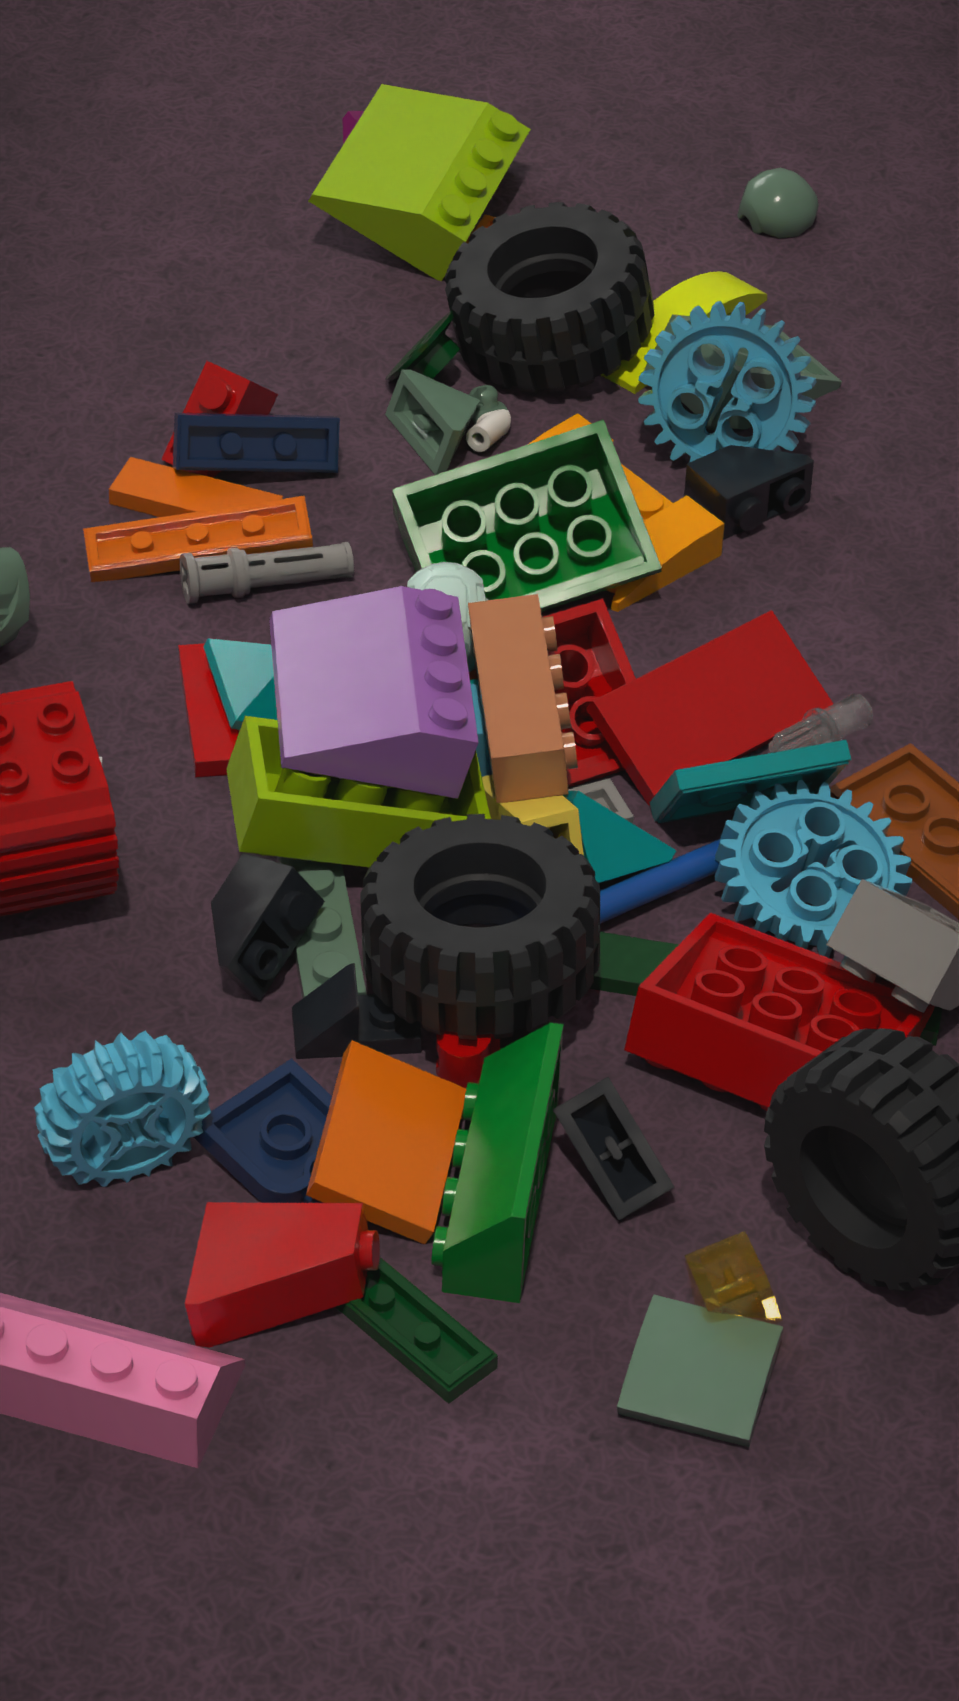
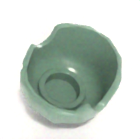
[737,168,819,238]

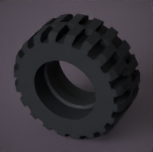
[445,202,654,393]
[360,814,600,1040]
[764,1028,959,1291]

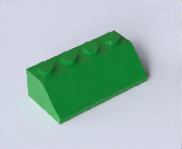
[431,1023,563,1303]

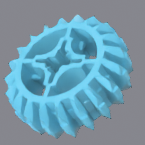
[34,1030,211,1187]

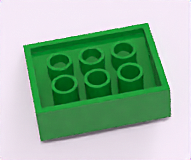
[392,420,662,612]

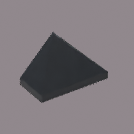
[553,1077,675,1221]

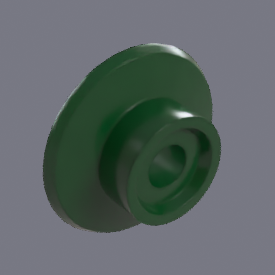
[385,310,460,381]

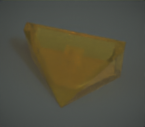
[684,1231,783,1321]

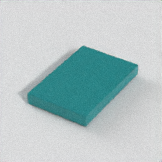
[650,740,852,823]

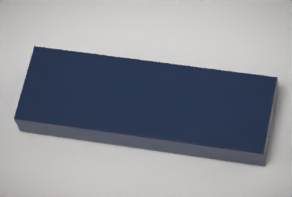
[173,413,340,473]

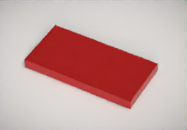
[586,610,834,806]

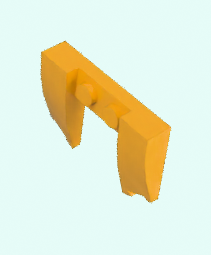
[529,413,724,612]

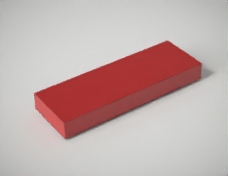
[178,643,240,778]

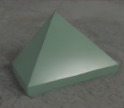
[385,370,480,475]

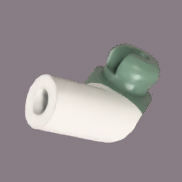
[466,385,511,452]

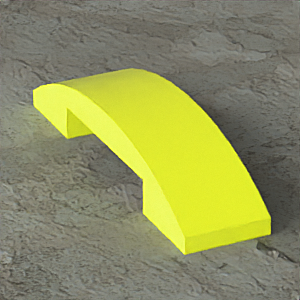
[601,271,767,394]

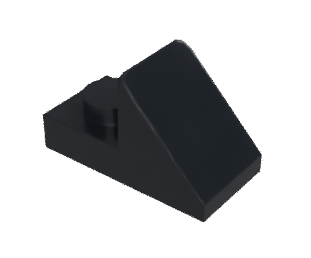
[292,963,421,1059]

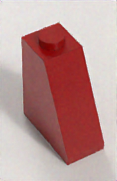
[185,1202,380,1348]

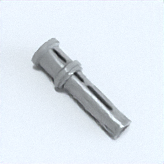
[180,542,354,604]

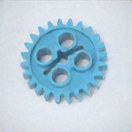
[638,301,816,462]
[715,780,912,958]

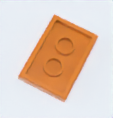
[306,1040,466,1244]

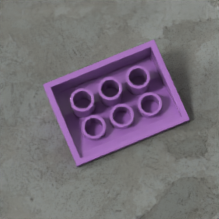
[269,586,479,799]

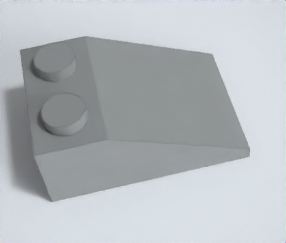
[826,879,959,1013]

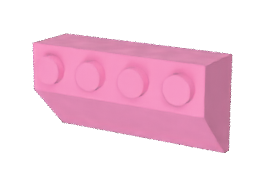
[0,1293,245,1468]

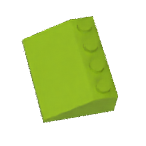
[308,84,531,281]

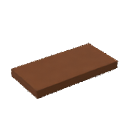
[829,743,959,920]

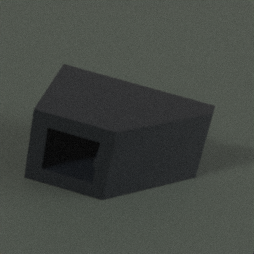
[684,445,814,540]
[211,853,325,1001]

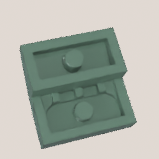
[617,1295,783,1447]

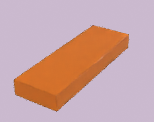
[109,457,283,517]

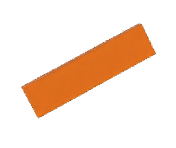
[83,496,313,582]

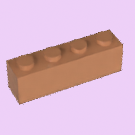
[468,594,578,804]

